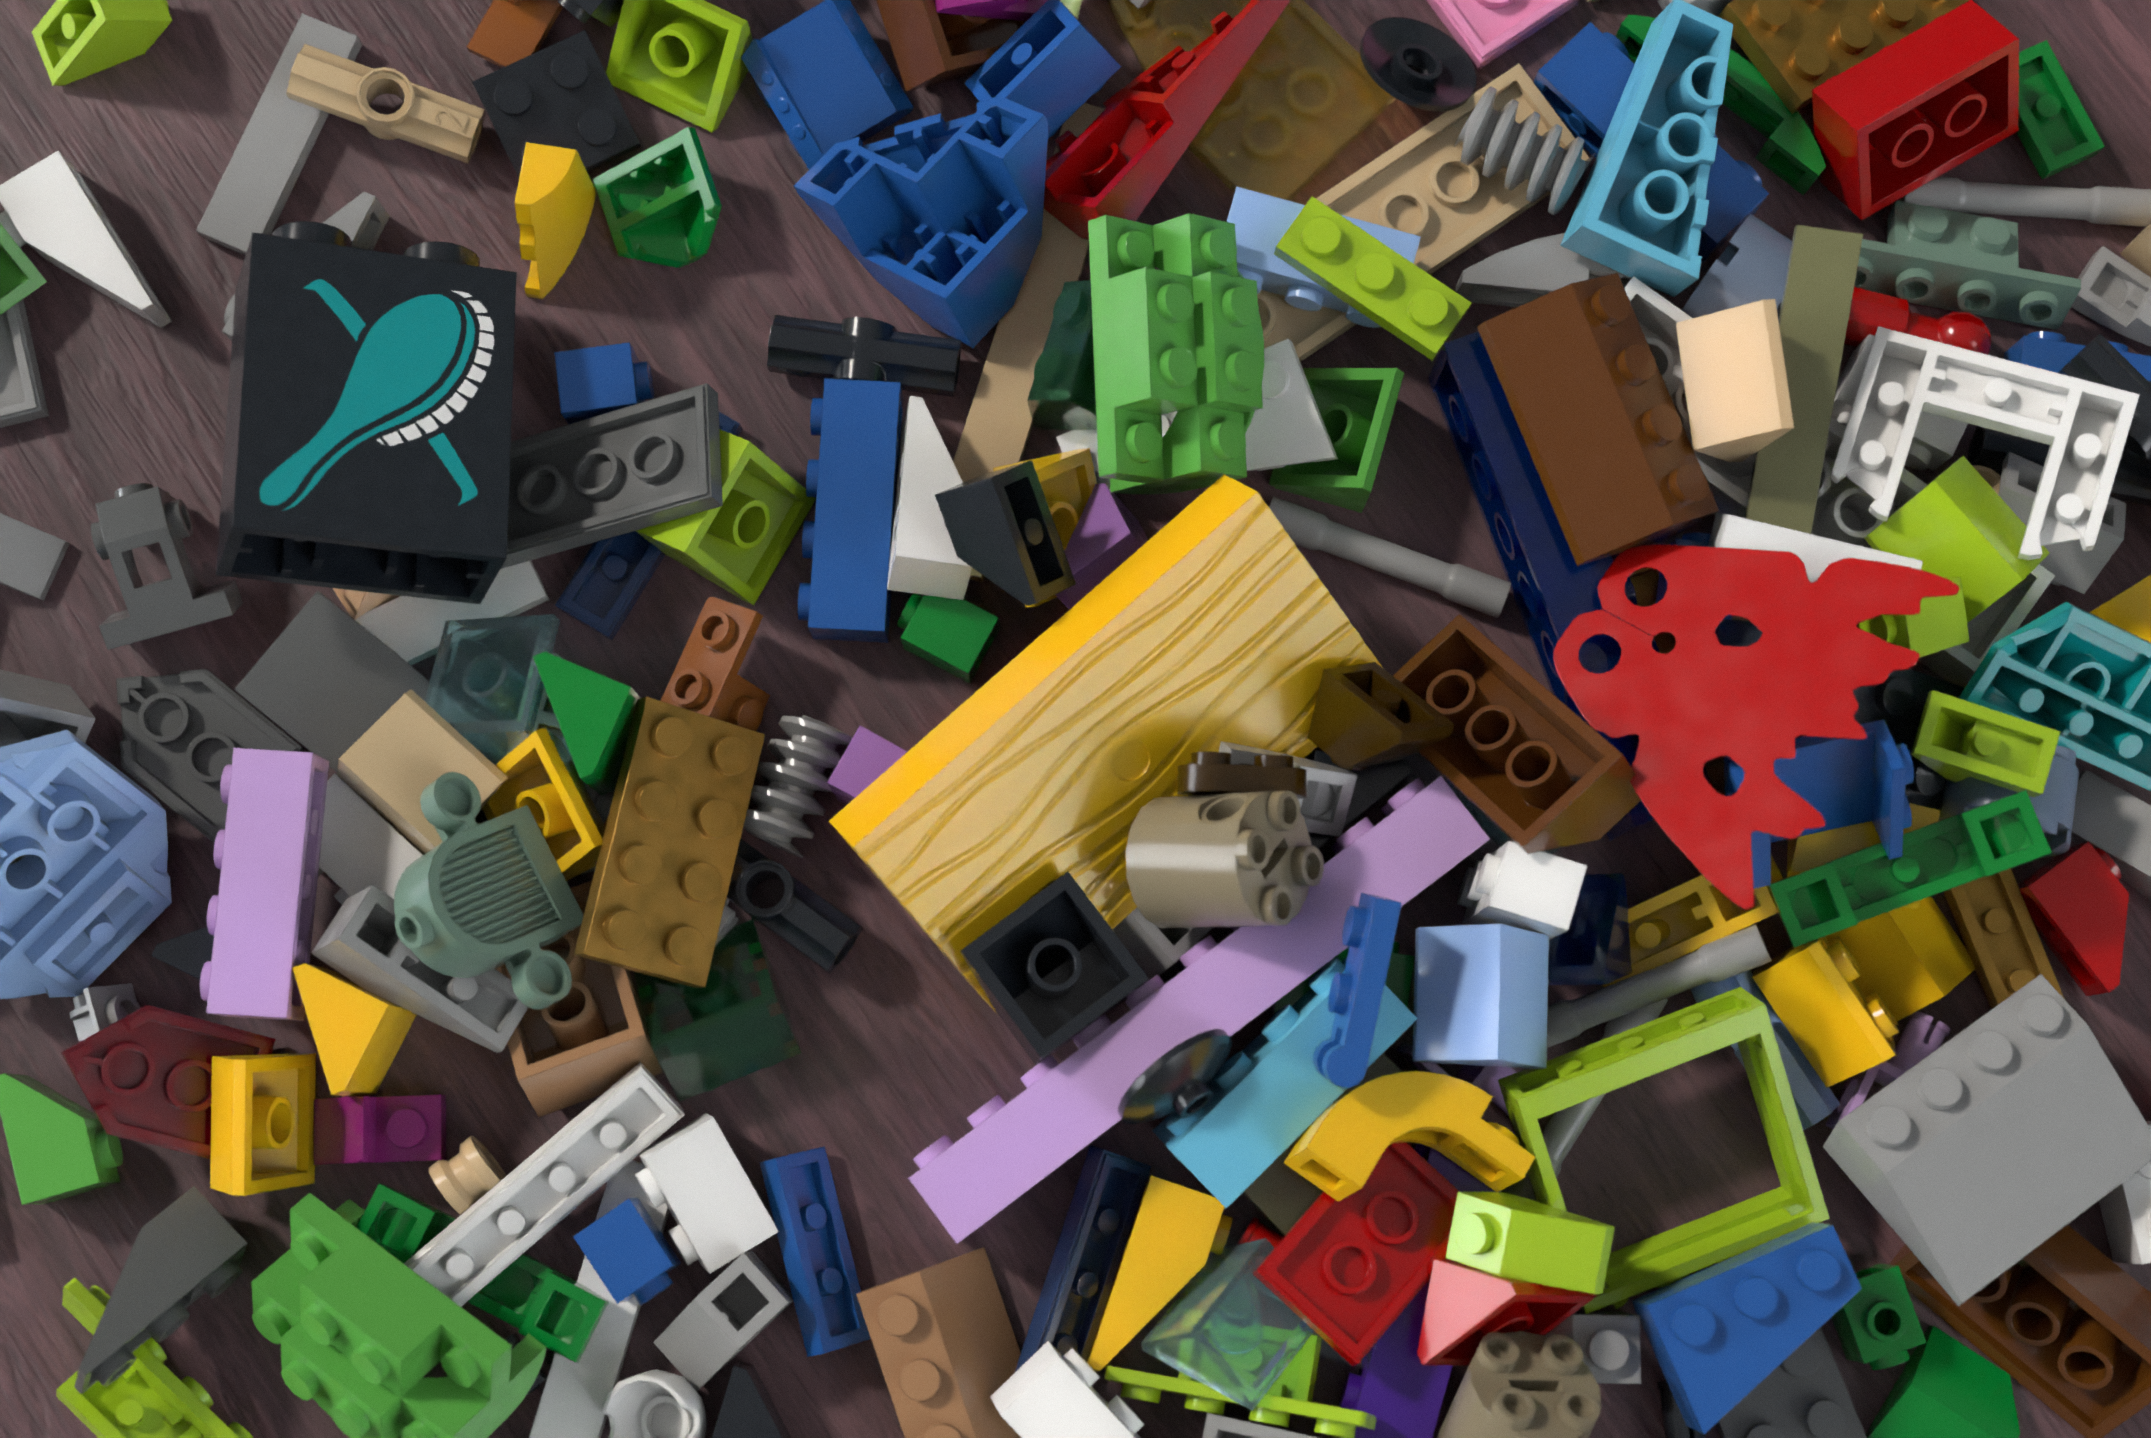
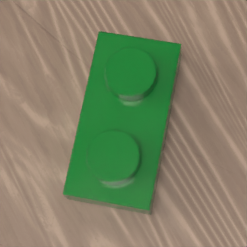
[2016,40,2105,180]

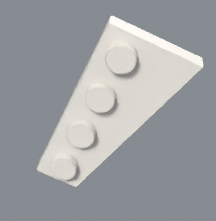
[1056,339,1338,488]

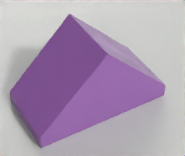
[1055,483,1148,610]

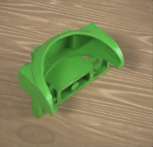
[1088,213,1264,494]
[251,1193,546,1438]

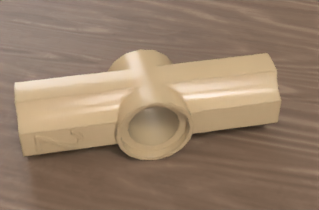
[286,43,486,163]

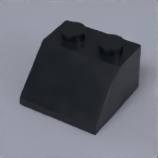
[960,872,1149,1065]

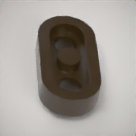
[1177,752,1307,799]

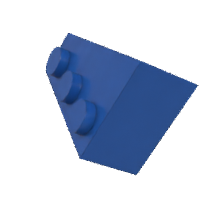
[1632,1222,1862,1434]

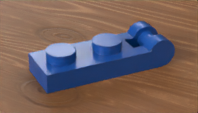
[1313,892,1402,1088]

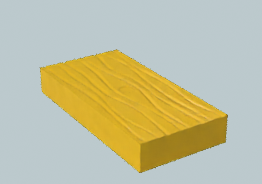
[829,474,1383,1016]

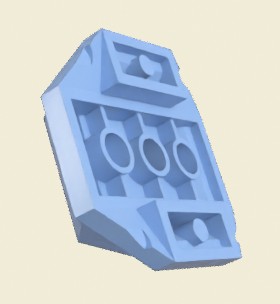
[0,730,172,999]

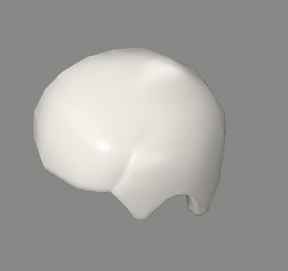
[601,1370,707,1438]

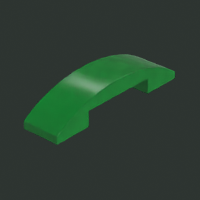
[1615,14,1826,196]
[1769,790,2052,947]
[356,1183,609,1363]

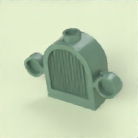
[394,772,584,1010]

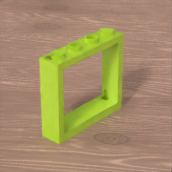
[1498,987,1830,1314]

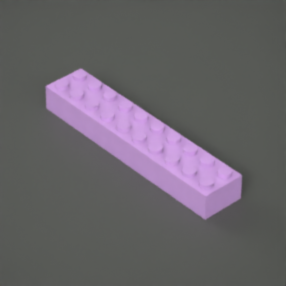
[908,776,1490,1244]

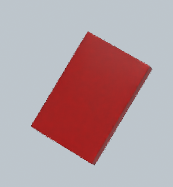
[1252,1142,1460,1366]

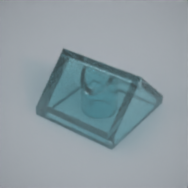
[425,614,560,763]
[1141,1238,1314,1411]

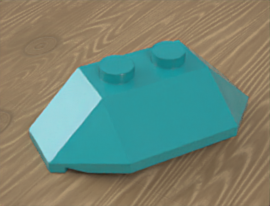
[1959,602,2151,791]

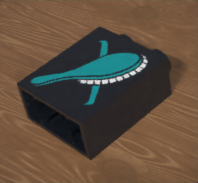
[216,221,517,604]

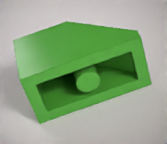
[0,1073,123,1205]

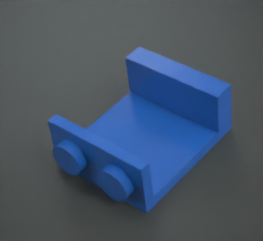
[1724,719,1914,889]

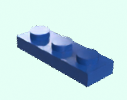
[760,1146,871,1357]

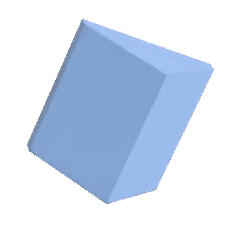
[1412,924,1549,1069]

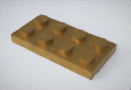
[1718,0,1969,114]
[574,697,765,988]

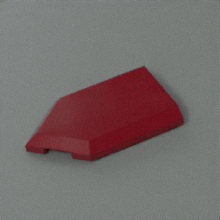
[61,1005,276,1159]

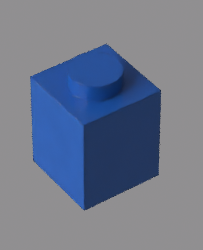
[554,342,654,424]
[573,1198,681,1306]

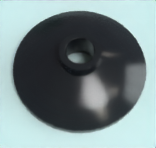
[1360,17,1476,111]
[1118,1029,1232,1124]

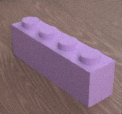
[200,748,329,1021]

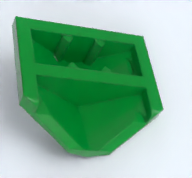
[593,127,722,268]
[1865,1325,2020,1438]

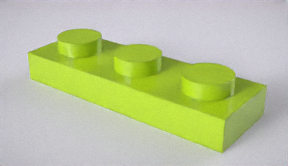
[1274,196,1472,361]

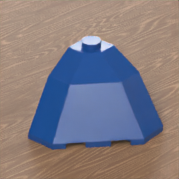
[794,96,1049,348]

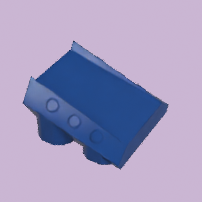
[741,0,914,170]

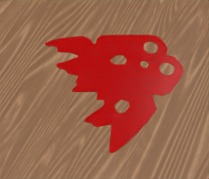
[1553,545,1960,910]

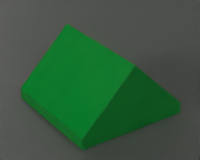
[532,652,641,796]

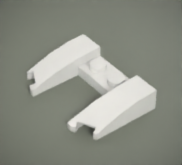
[1830,326,2140,560]

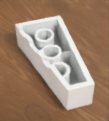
[990,1341,1145,1438]

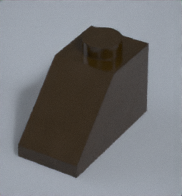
[1307,662,1454,770]

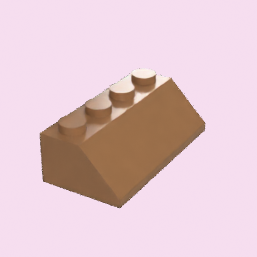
[856,1247,1021,1438]

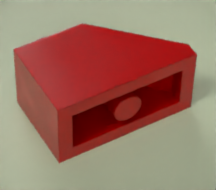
[2018,841,2129,996]

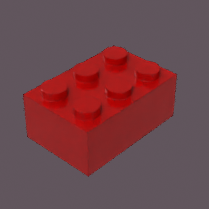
[1812,0,2019,220]

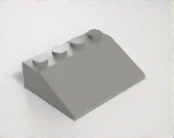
[1823,974,2151,1306]

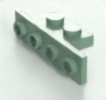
[1854,201,2081,329]

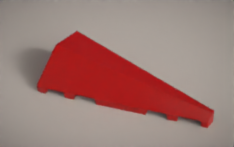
[1044,0,1291,240]

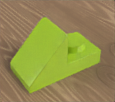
[1911,690,2060,798]

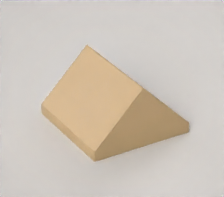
[1676,299,1794,463]
[337,689,508,855]

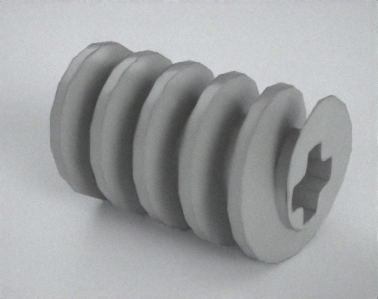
[1454,87,1596,216]
[743,715,853,858]

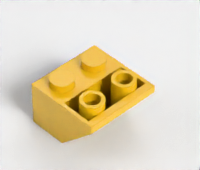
[1752,936,1899,1088]

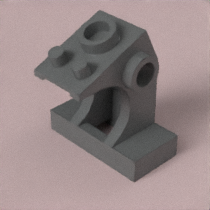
[91,483,243,650]

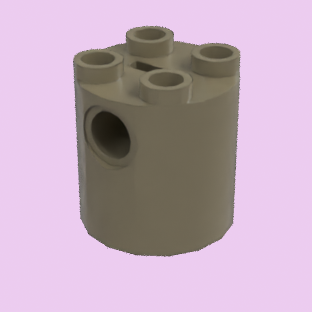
[1125,791,1324,928]
[1437,1331,1602,1438]

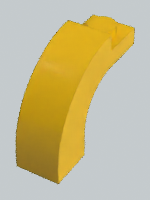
[1284,1071,1535,1202]

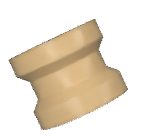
[428,1136,507,1215]

